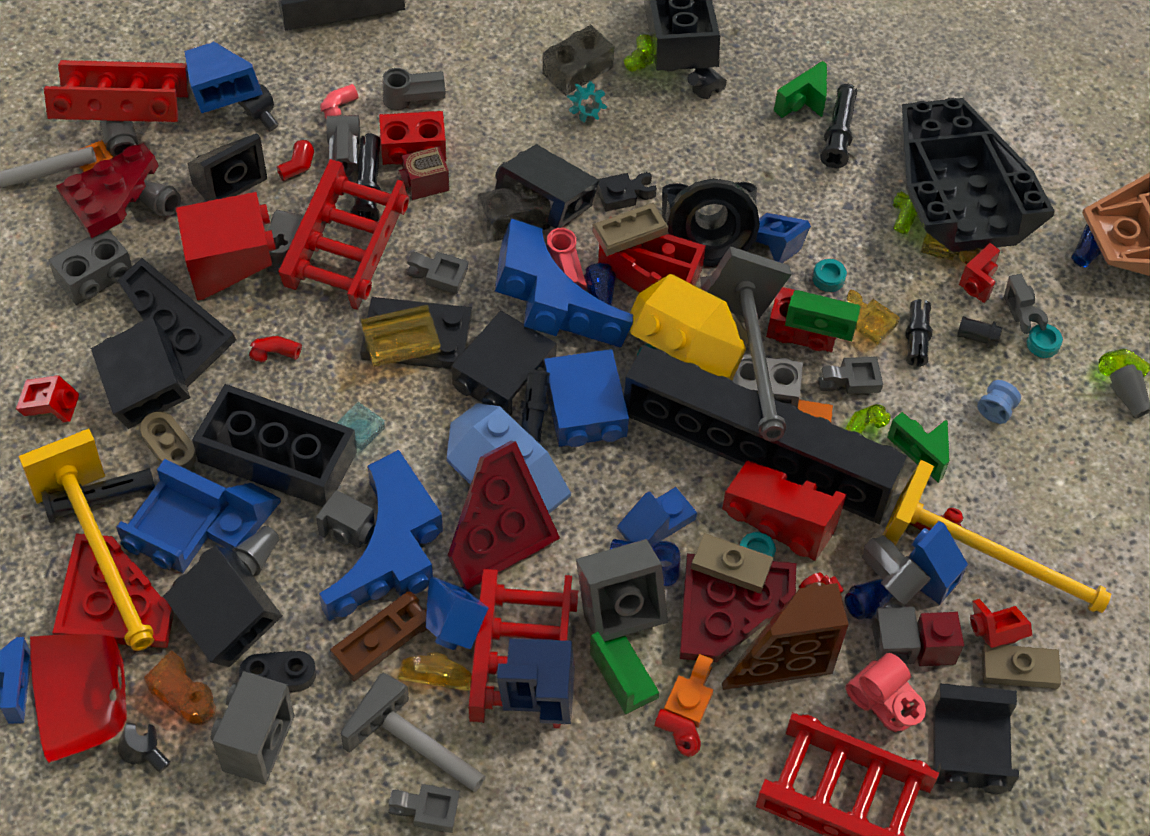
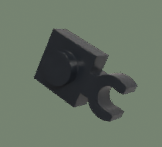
[597,172,657,212]

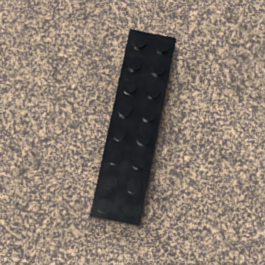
[624,345,907,525]

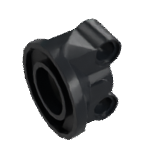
[662,178,760,267]

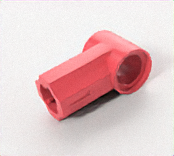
[546,228,587,291]

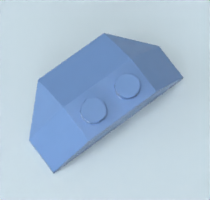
[447,403,571,513]

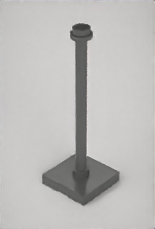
[701,246,792,441]

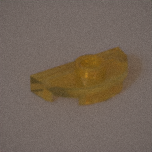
[397,652,472,691]

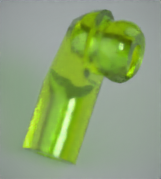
[624,34,654,72]
[893,191,917,235]
[1098,348,1150,377]
[845,404,891,434]

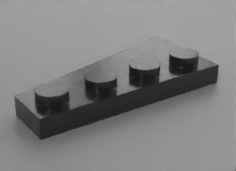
[118,258,237,387]

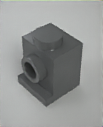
[316,490,375,548]

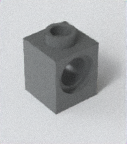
[872,604,921,664]

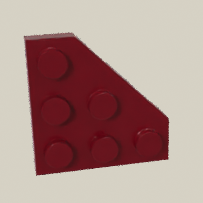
[56,143,159,238]
[447,441,560,589]
[679,553,797,662]

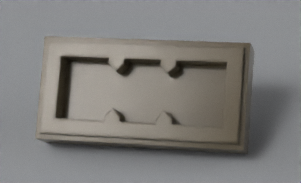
[592,203,668,256]
[691,533,774,594]
[982,644,1061,689]

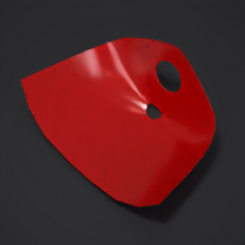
[30,634,127,763]

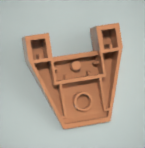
[1082,172,1150,276]

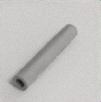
[0,146,97,188]
[382,711,485,792]

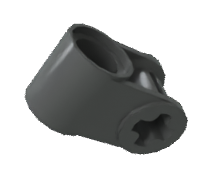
[267,210,304,274]

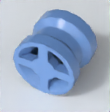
[977,380,1021,424]

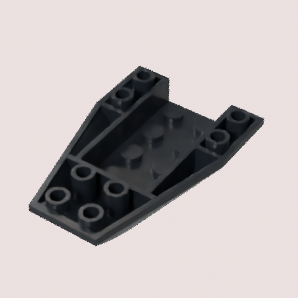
[902,98,1055,253]

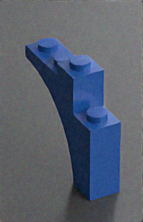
[494,219,633,348]
[319,450,443,621]

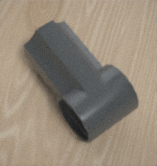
[383,68,446,110]
[326,115,360,176]
[862,535,931,606]

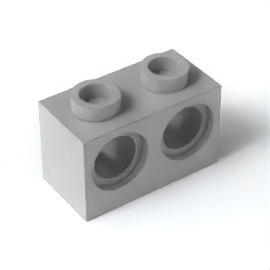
[732,354,803,407]

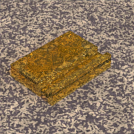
[361,304,441,367]

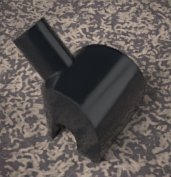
[687,67,727,99]
[237,84,279,132]
[118,723,171,773]

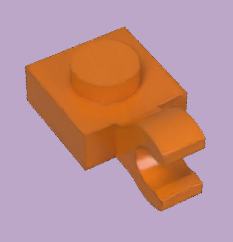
[664,654,714,728]

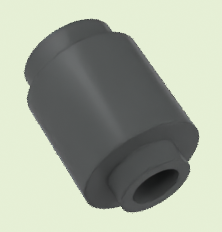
[100,120,138,157]

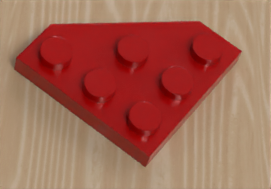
[52,533,174,648]

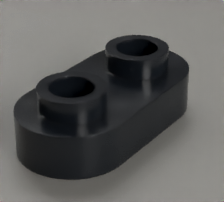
[239,651,316,692]

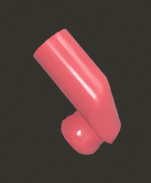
[320,84,358,118]

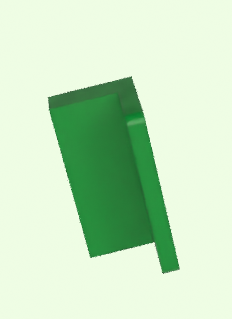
[785,290,860,342]
[590,632,660,714]

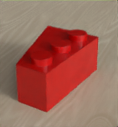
[598,217,706,293]
[722,461,846,561]

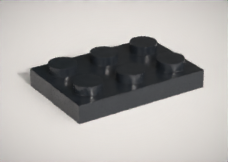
[360,297,472,369]

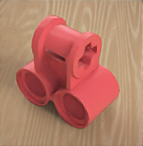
[845,653,926,732]

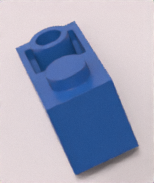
[909,520,968,605]

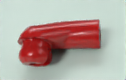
[276,140,314,181]
[249,336,302,362]
[654,708,701,757]

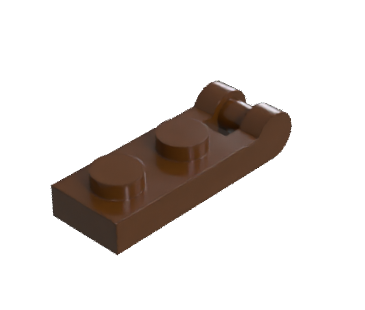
[330,591,428,682]

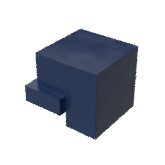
[497,639,575,724]

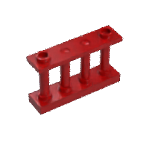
[44,60,190,122]
[278,159,409,310]
[469,569,579,729]
[755,712,939,836]

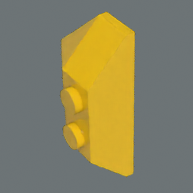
[629,274,746,380]

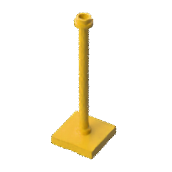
[19,429,154,651]
[883,460,1111,613]

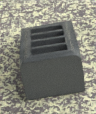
[341,672,409,753]

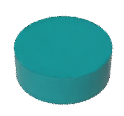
[812,259,847,292]
[1026,324,1063,358]
[740,532,776,560]

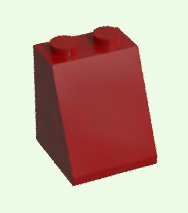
[176,192,276,301]

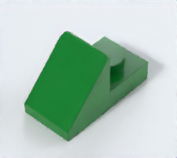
[774,61,827,118]
[887,412,950,483]

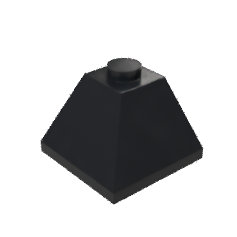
[187,133,267,202]

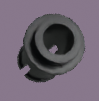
[957,316,1003,348]

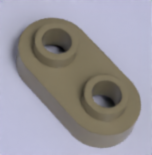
[140,412,197,470]

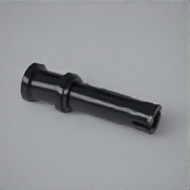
[820,84,858,168]
[350,133,381,221]
[41,467,155,523]

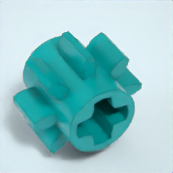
[567,81,607,122]

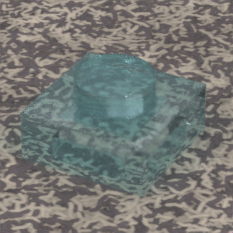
[337,402,385,451]

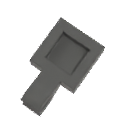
[407,252,469,294]
[1004,273,1048,334]
[818,356,883,394]
[389,784,460,833]

